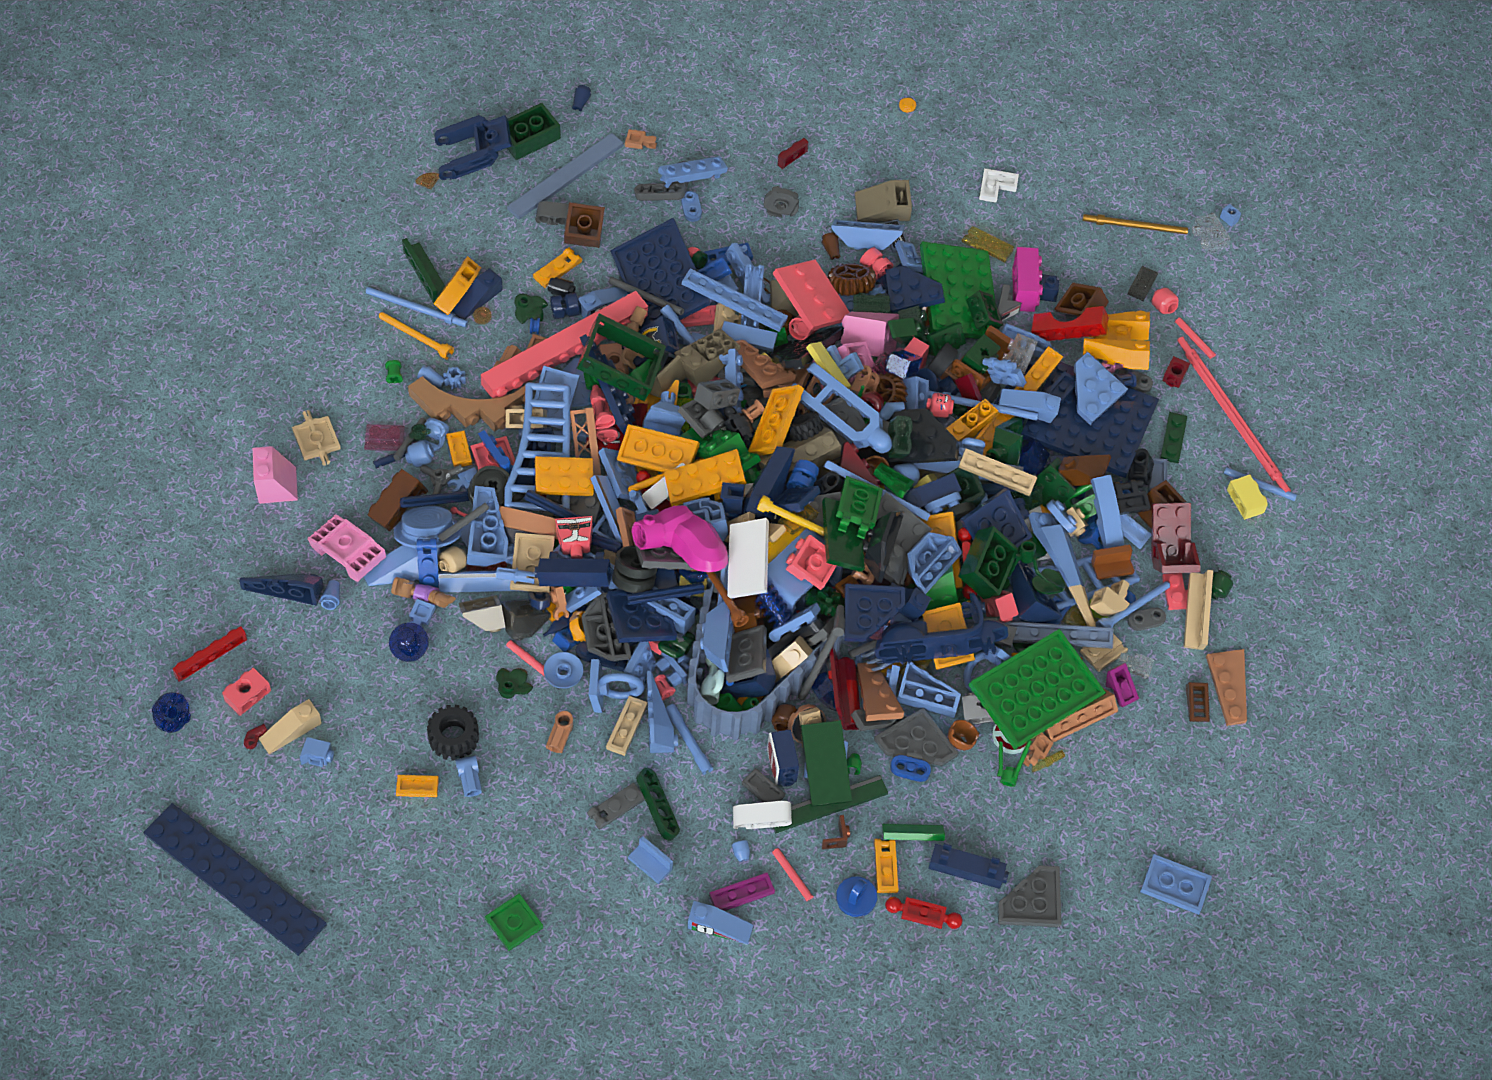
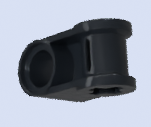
[1128,448,1154,485]

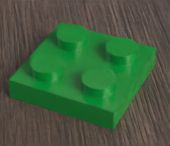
[485,894,543,951]

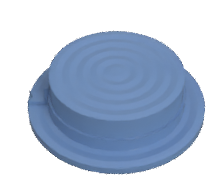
[394,505,462,549]

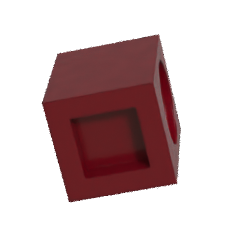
[1162,356,1190,388]

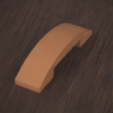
[499,506,558,540]

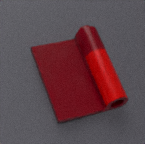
[828,646,861,731]

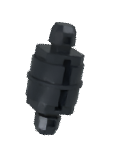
[724,406,756,450]

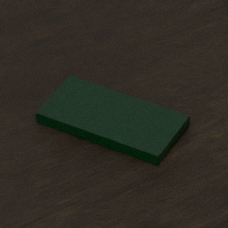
[822,497,865,572]
[800,720,852,806]

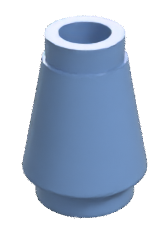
[417,365,445,389]
[320,580,340,610]

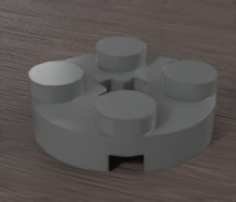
[763,186,799,217]

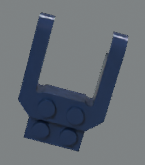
[434,115,512,180]

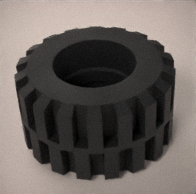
[427,705,479,761]

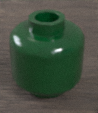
[1211,570,1233,600]

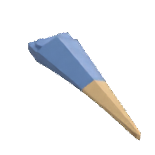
[1028,512,1096,627]

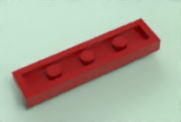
[172,626,247,682]

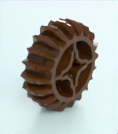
[828,263,876,297]
[871,372,908,405]

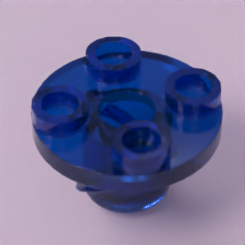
[389,622,429,662]
[151,692,191,733]

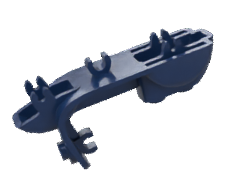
[875,593,1008,665]

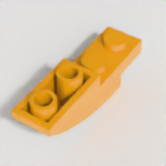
[434,256,481,315]

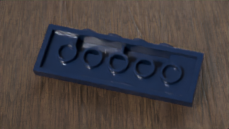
[580,334,636,435]

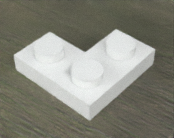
[979,168,1019,202]

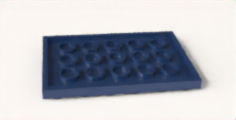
[610,218,711,328]

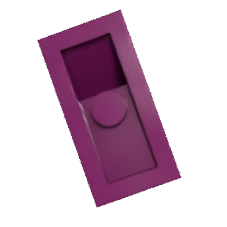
[1105,663,1139,707]

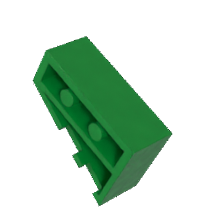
[906,565,959,611]

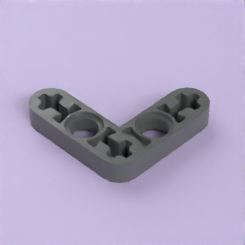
[634,161,689,201]

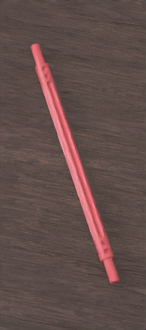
[1177,337,1291,493]

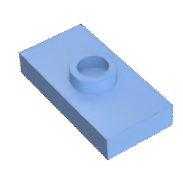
[1120,514,1151,549]

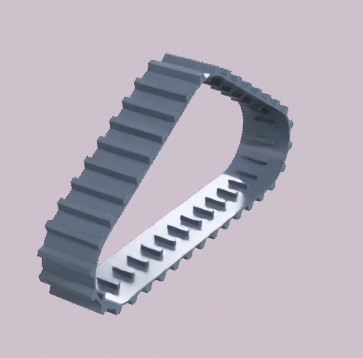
[687,463,863,740]

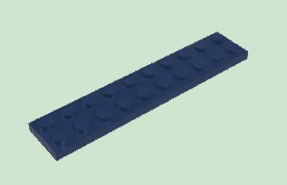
[143,803,327,956]

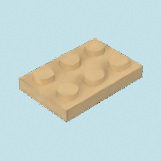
[510,533,555,593]

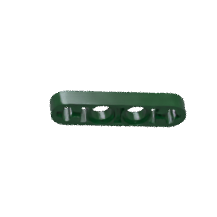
[636,768,680,841]

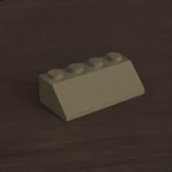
[758,426,841,484]

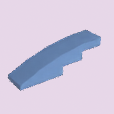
[1091,475,1124,549]

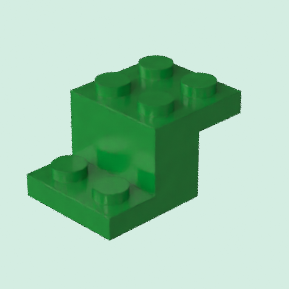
[696,429,761,472]

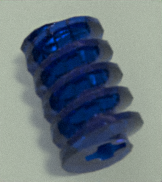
[754,583,792,629]

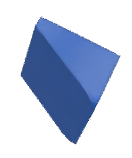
[552,627,581,652]

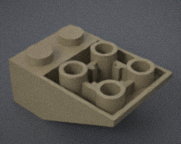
[855,180,912,222]
[674,328,741,387]

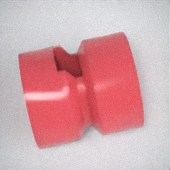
[860,247,893,280]
[788,315,819,340]

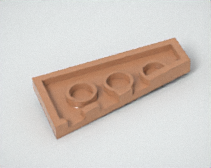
[736,339,795,389]
[1206,649,1247,726]
[856,663,904,721]

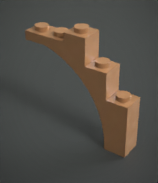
[408,376,525,432]

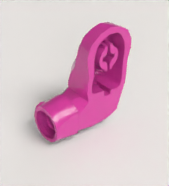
[632,505,729,572]

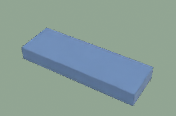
[722,321,778,352]

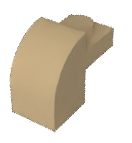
[1089,580,1130,616]

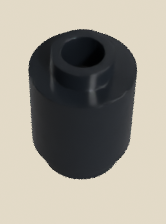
[547,277,576,297]

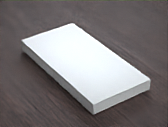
[727,518,769,599]

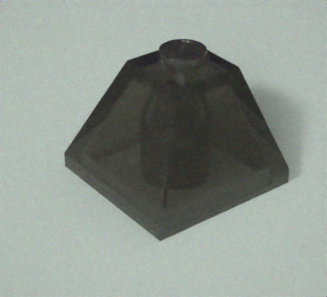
[500,599,551,640]

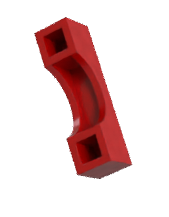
[1031,306,1109,341]

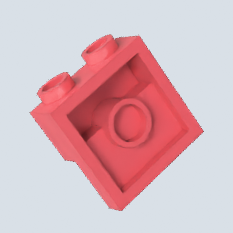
[786,535,836,590]

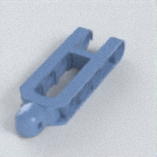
[791,362,892,453]

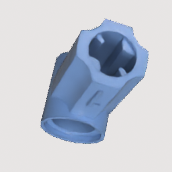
[455,755,482,797]

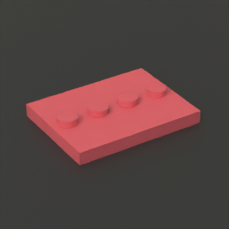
[773,259,850,331]

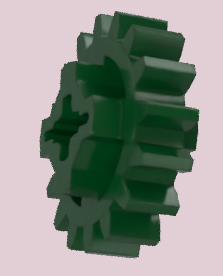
[805,585,844,617]

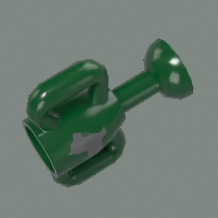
[658,631,695,658]

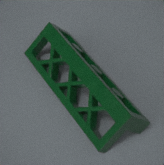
[402,238,445,303]

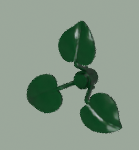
[1002,531,1066,594]

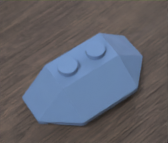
[831,219,905,251]
[907,532,962,594]
[700,601,733,672]

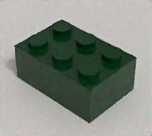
[507,103,561,160]
[958,526,1019,599]

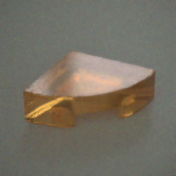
[415,173,439,190]

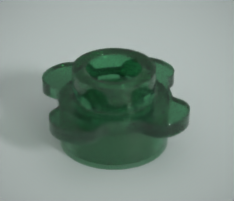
[408,424,431,441]

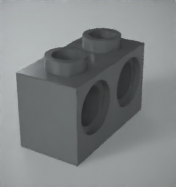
[694,379,741,410]

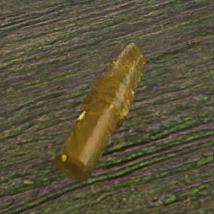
[1032,750,1065,772]

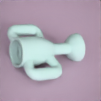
[700,657,725,705]

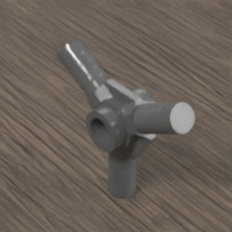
[420,465,464,494]

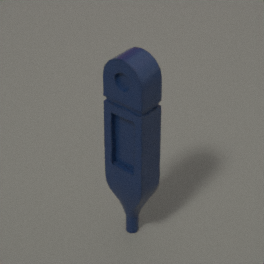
[542,605,588,637]

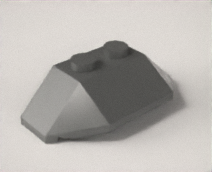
[581,593,631,661]

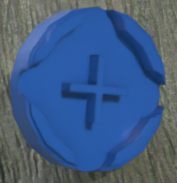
[836,877,877,917]

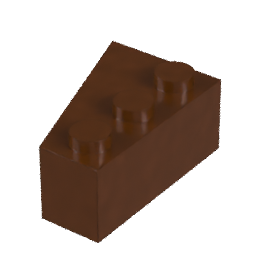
[367,469,428,532]

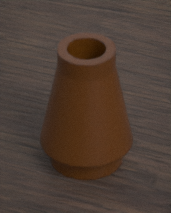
[821,232,841,260]

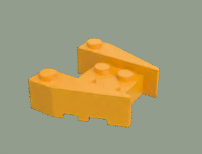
[1083,311,1150,370]

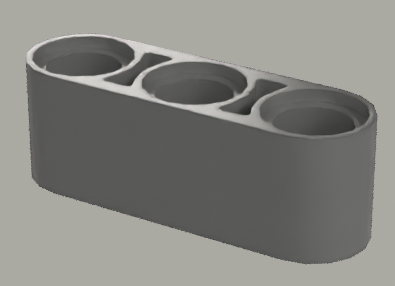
[535,201,569,226]

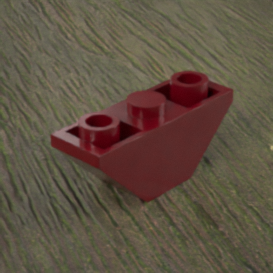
[839,441,881,487]

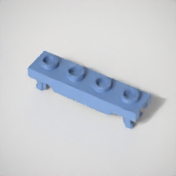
[658,156,728,188]
[725,243,771,304]
[741,264,764,329]
[719,348,744,420]

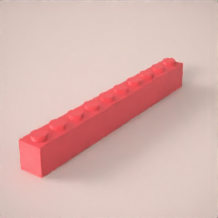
[481,291,648,398]

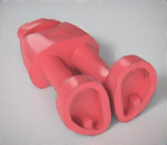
[590,385,618,443]

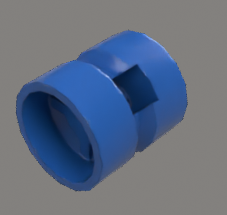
[787,460,819,489]

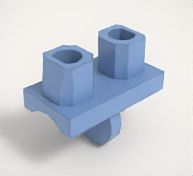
[655,652,690,687]

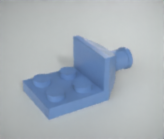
[642,391,686,436]

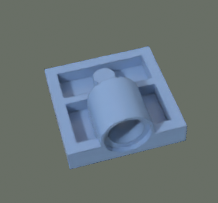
[624,642,656,690]

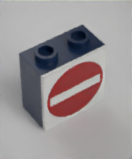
[767,729,799,787]

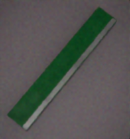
[773,775,888,834]

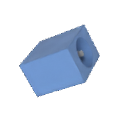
[1220,204,1241,227]

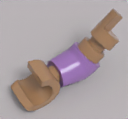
[621,306,647,370]
[391,577,456,608]

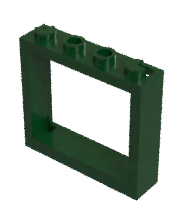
[576,313,666,401]

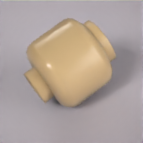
[438,546,467,573]

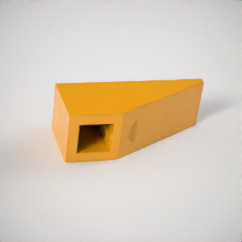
[946,399,998,442]

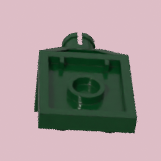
[986,416,1023,466]

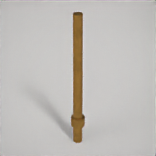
[1082,214,1188,234]

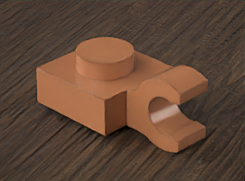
[625,129,657,149]
[549,586,569,620]
[1023,733,1053,767]

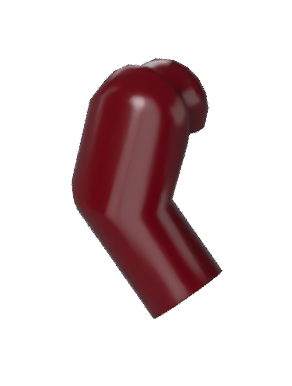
[244,724,268,750]

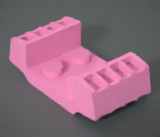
[307,514,386,582]

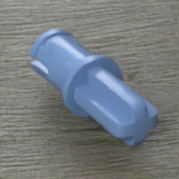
[496,567,535,584]

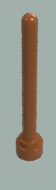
[706,572,749,627]

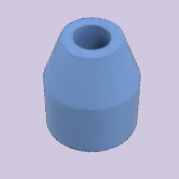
[732,840,750,862]

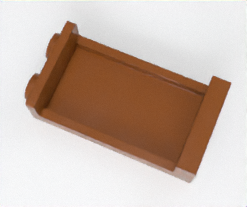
[950,326,1020,392]

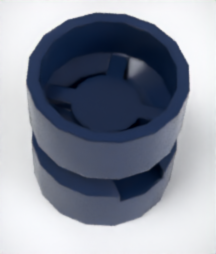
[550,292,580,320]

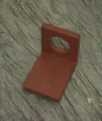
[822,815,850,849]

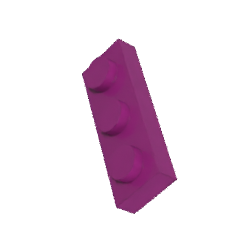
[709,873,775,911]

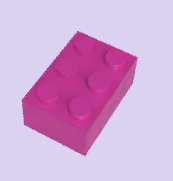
[1012,247,1043,312]

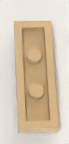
[606,696,648,756]

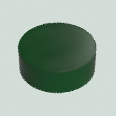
[692,251,708,270]

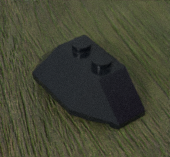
[863,511,904,583]

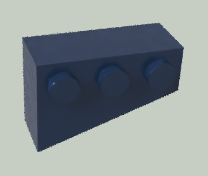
[514,428,556,485]

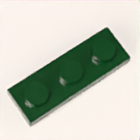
[1160,412,1187,463]

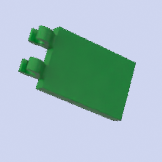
[836,476,883,539]

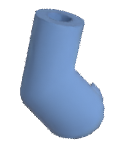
[879,402,905,421]

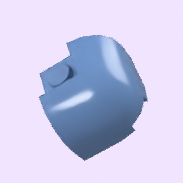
[683,497,728,542]

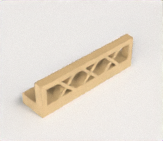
[958,448,1037,496]
[1184,570,1213,650]

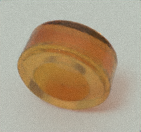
[473,307,492,325]

